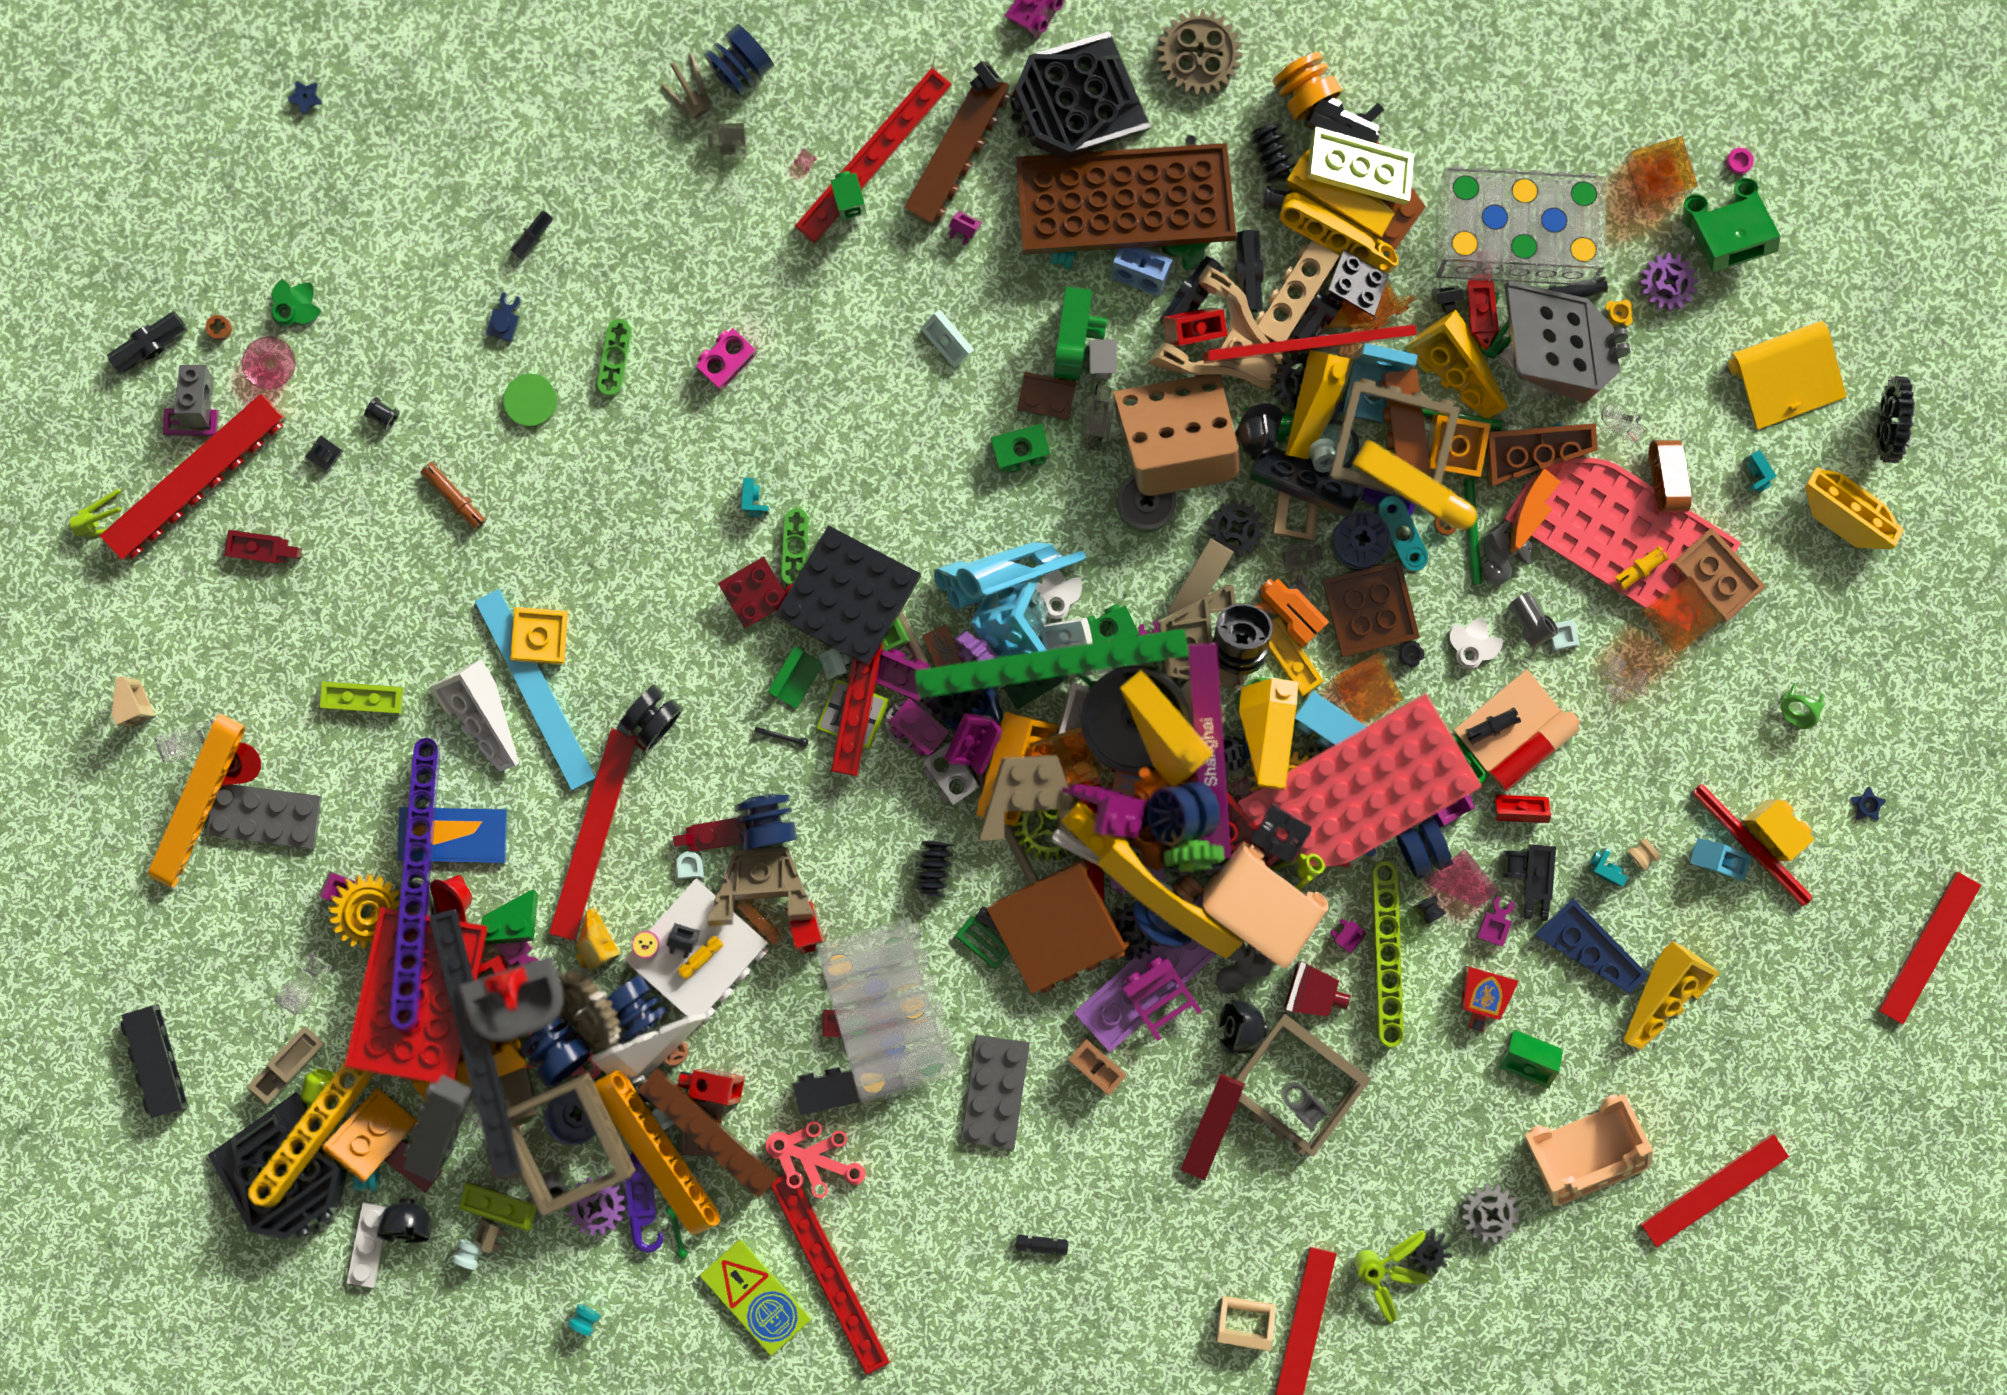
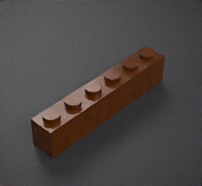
[904,82,1011,228]
[638,1066,777,1199]

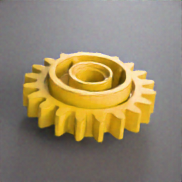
[327,873,400,949]

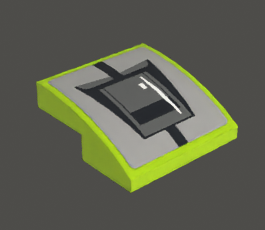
[817,679,889,749]

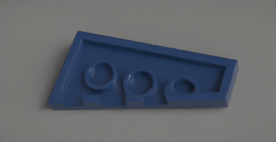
[1534,898,1648,994]

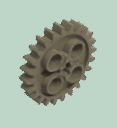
[1157,9,1243,97]
[559,970,621,1052]

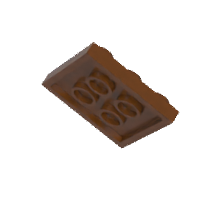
[1322,561,1420,657]

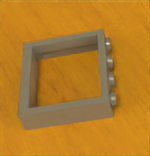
[1328,379,1460,497]
[1233,1012,1371,1157]
[507,1072,635,1216]

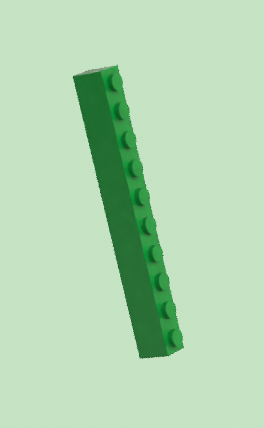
[915,629,1189,698]

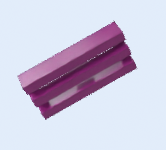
[163,408,219,437]

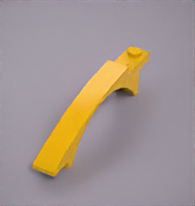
[1061,801,1245,959]

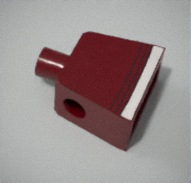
[1283,960,1351,1016]

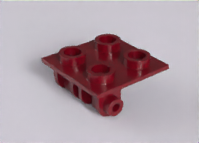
[718,556,787,629]

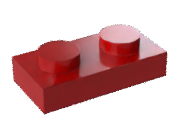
[1494,794,1551,823]

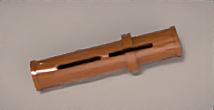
[420,462,487,531]

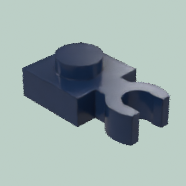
[486,292,521,342]

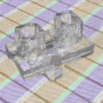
[1599,403,1646,443]
[1598,656,1650,704]

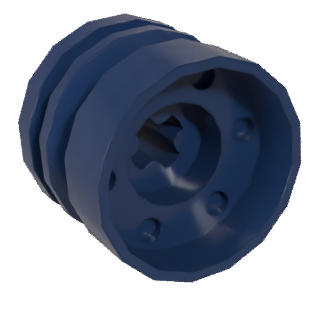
[704,24,774,97]
[1330,511,1391,570]
[734,793,797,850]
[605,974,667,1044]
[519,1016,592,1088]
[545,1089,597,1145]

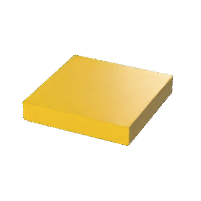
[510,607,568,665]

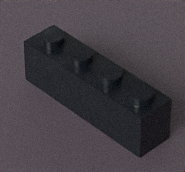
[120,1004,189,1118]
[793,1056,906,1115]

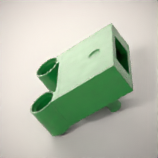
[1682,178,1781,273]
[1053,286,1107,381]

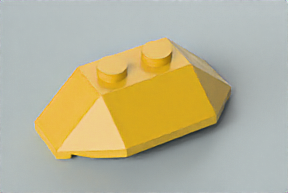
[1805,467,1904,549]

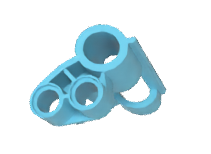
[934,542,1086,610]

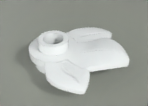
[1031,570,1082,619]
[1450,618,1503,669]

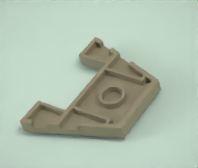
[1157,585,1244,689]
[978,755,1075,841]
[707,847,814,926]

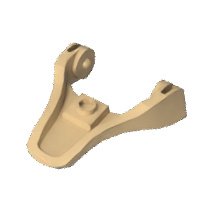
[1147,265,1283,390]

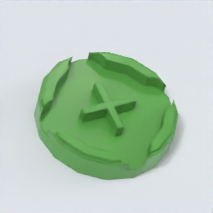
[503,374,557,427]

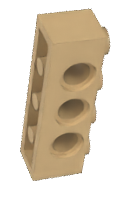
[1255,240,1339,342]

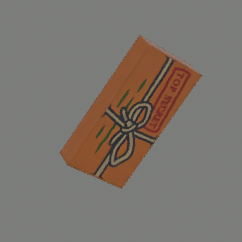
[922,624,964,667]

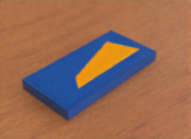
[397,807,507,863]

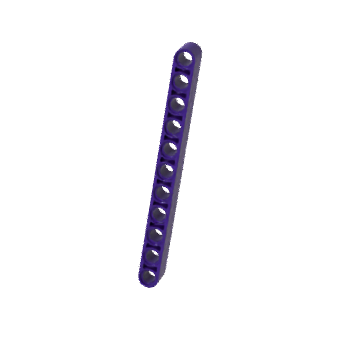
[391,738,441,1032]

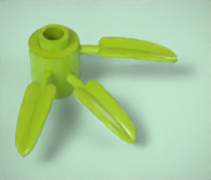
[1354,1230,1429,1323]

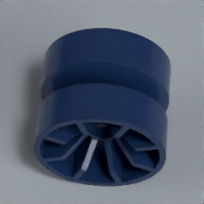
[1147,782,1220,845]

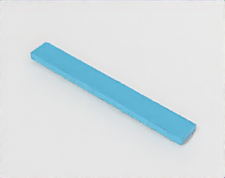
[475,589,596,790]

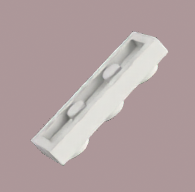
[347,1202,388,1288]

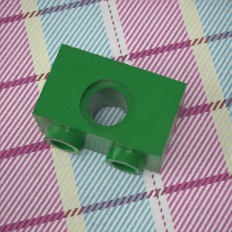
[830,171,867,221]
[991,423,1051,474]
[1087,604,1139,643]

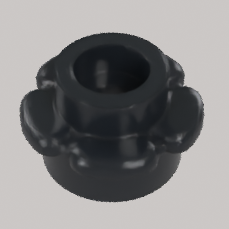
[1398,641,1424,667]

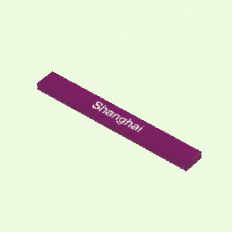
[1188,643,1231,858]

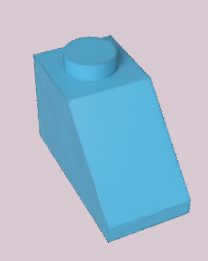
[1690,838,1752,881]

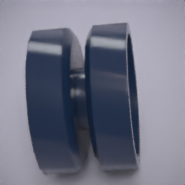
[1395,816,1453,881]

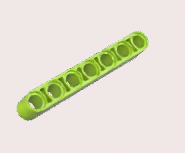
[1370,861,1404,1047]

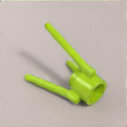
[70,488,122,538]
[1269,853,1325,891]

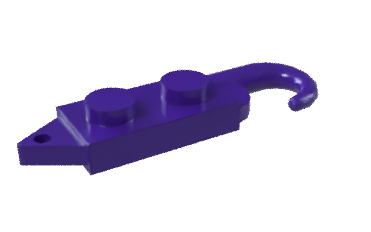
[625,1151,663,1253]

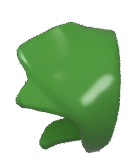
[1780,683,1825,729]

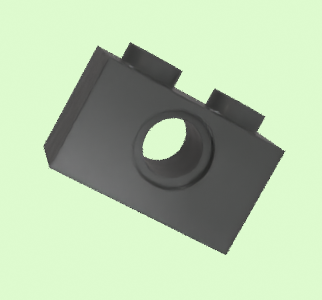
[174,365,214,427]

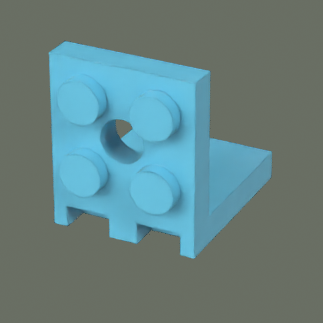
[1341,343,1417,425]
[971,577,1046,657]

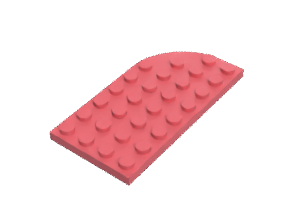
[1503,457,1741,633]
[1238,693,1482,866]

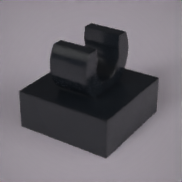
[970,61,1004,92]
[1431,285,1464,315]
[305,435,344,473]
[666,923,700,959]

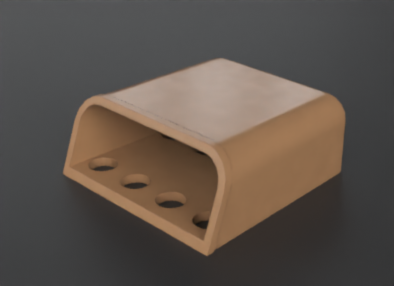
[1113,374,1239,496]

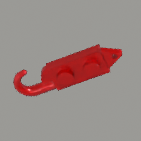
[1459,252,1499,351]

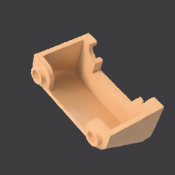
[1203,842,1328,968]
[1525,1094,1653,1206]

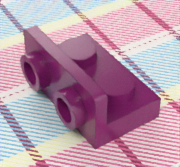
[1004,0,1065,40]
[888,698,950,757]

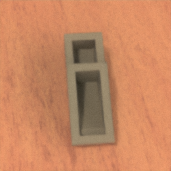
[1167,538,1234,614]
[247,1026,325,1107]

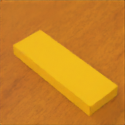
[1268,616,1324,697]

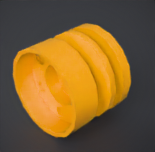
[1272,52,1343,121]

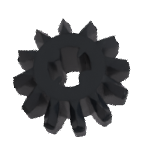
[1406,1228,1452,1275]

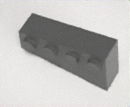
[403,1075,472,1182]

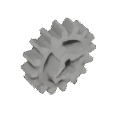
[1460,1183,1520,1243]

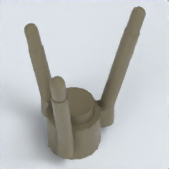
[661,53,711,119]

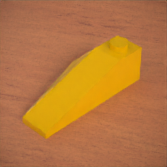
[1238,678,1299,791]
[1624,941,1720,1050]

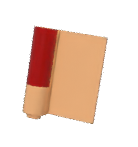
[1453,669,1580,792]

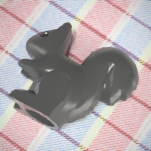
[1482,521,1532,585]
[1216,943,1272,994]

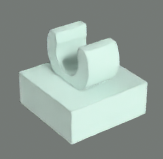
[819,649,852,681]

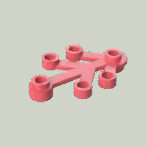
[766,1121,865,1198]

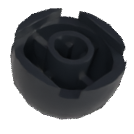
[1219,1000,1267,1054]
[377,1198,432,1243]

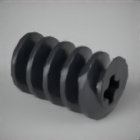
[1250,123,1296,184]
[913,840,955,898]

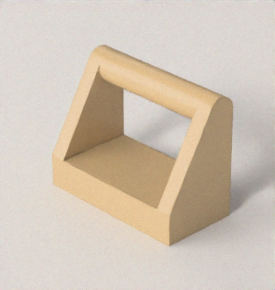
[1272,491,1319,541]
[112,676,155,727]
[1216,1296,1276,1351]

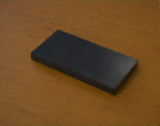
[1249,447,1364,518]

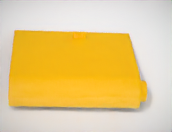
[1728,321,1847,429]

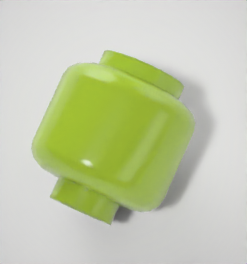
[300,1068,336,1108]

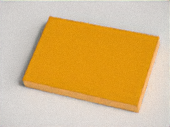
[322,1087,418,1183]

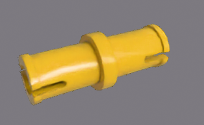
[1615,546,1669,590]

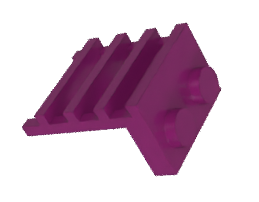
[1061,784,1146,838]
[1121,956,1202,1041]

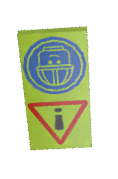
[699,1238,812,1356]

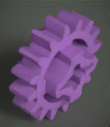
[1638,253,1699,312]
[954,631,998,663]
[567,1175,626,1236]

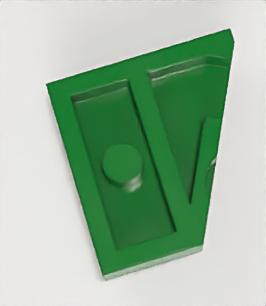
[481,890,538,945]

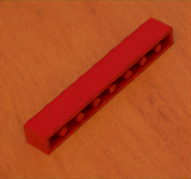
[99,394,286,560]

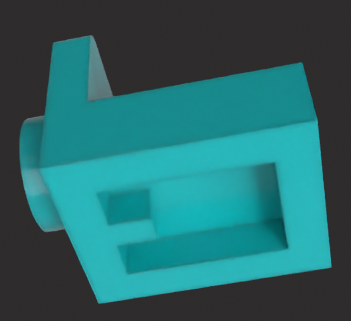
[1746,449,1777,494]
[741,477,770,518]
[1589,848,1628,887]

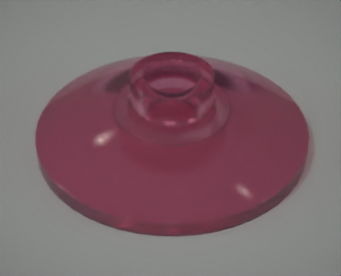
[242,336,296,390]

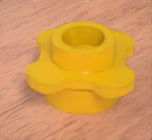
[1605,300,1633,327]

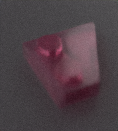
[1424,849,1498,908]

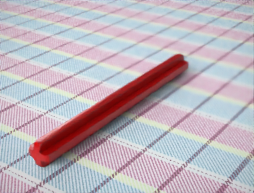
[1692,784,1812,906]

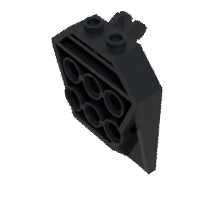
[1010,31,1151,160]
[208,1092,348,1241]

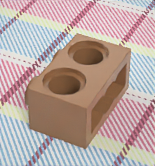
[1068,1038,1127,1095]

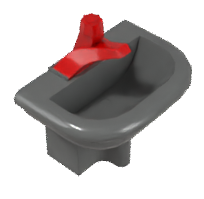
[457,956,564,1042]

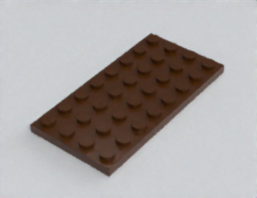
[1016,143,1237,255]

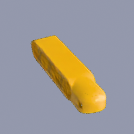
[1280,193,1399,273]
[1352,440,1476,530]

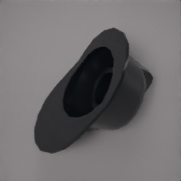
[1235,403,1283,461]

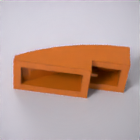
[1509,468,1561,554]

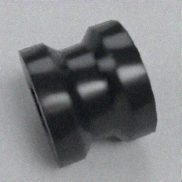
[1412,895,1446,926]

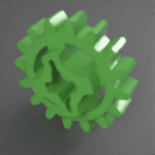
[1164,840,1224,872]

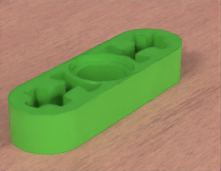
[597,319,632,396]
[781,508,809,585]

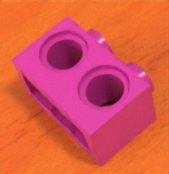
[696,328,758,391]

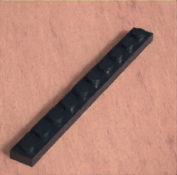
[429,909,523,1180]

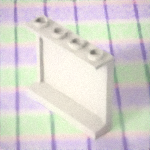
[624,879,769,1022]

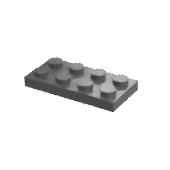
[207,784,322,849]
[961,1034,1030,1149]

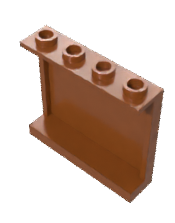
[987,859,1130,994]

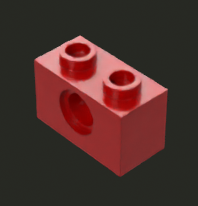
[1162,307,1227,346]

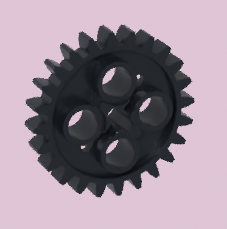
[1876,376,1915,464]

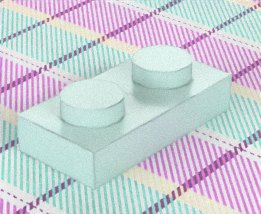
[920,310,974,369]

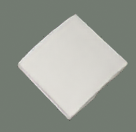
[1039,617,1094,678]

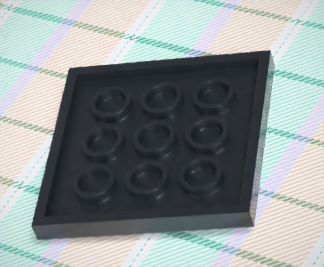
[775,525,921,667]

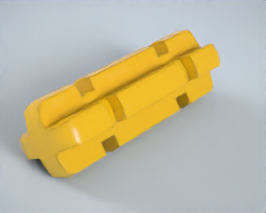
[677,935,724,980]

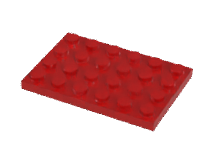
[344,907,488,1084]

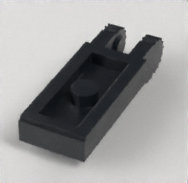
[1524,844,1556,921]

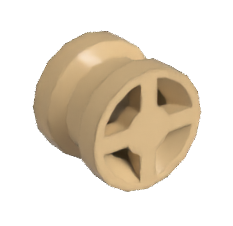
[1626,838,1661,872]

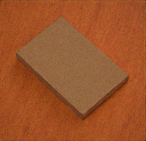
[1671,527,1766,623]

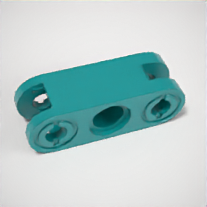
[1377,495,1428,571]

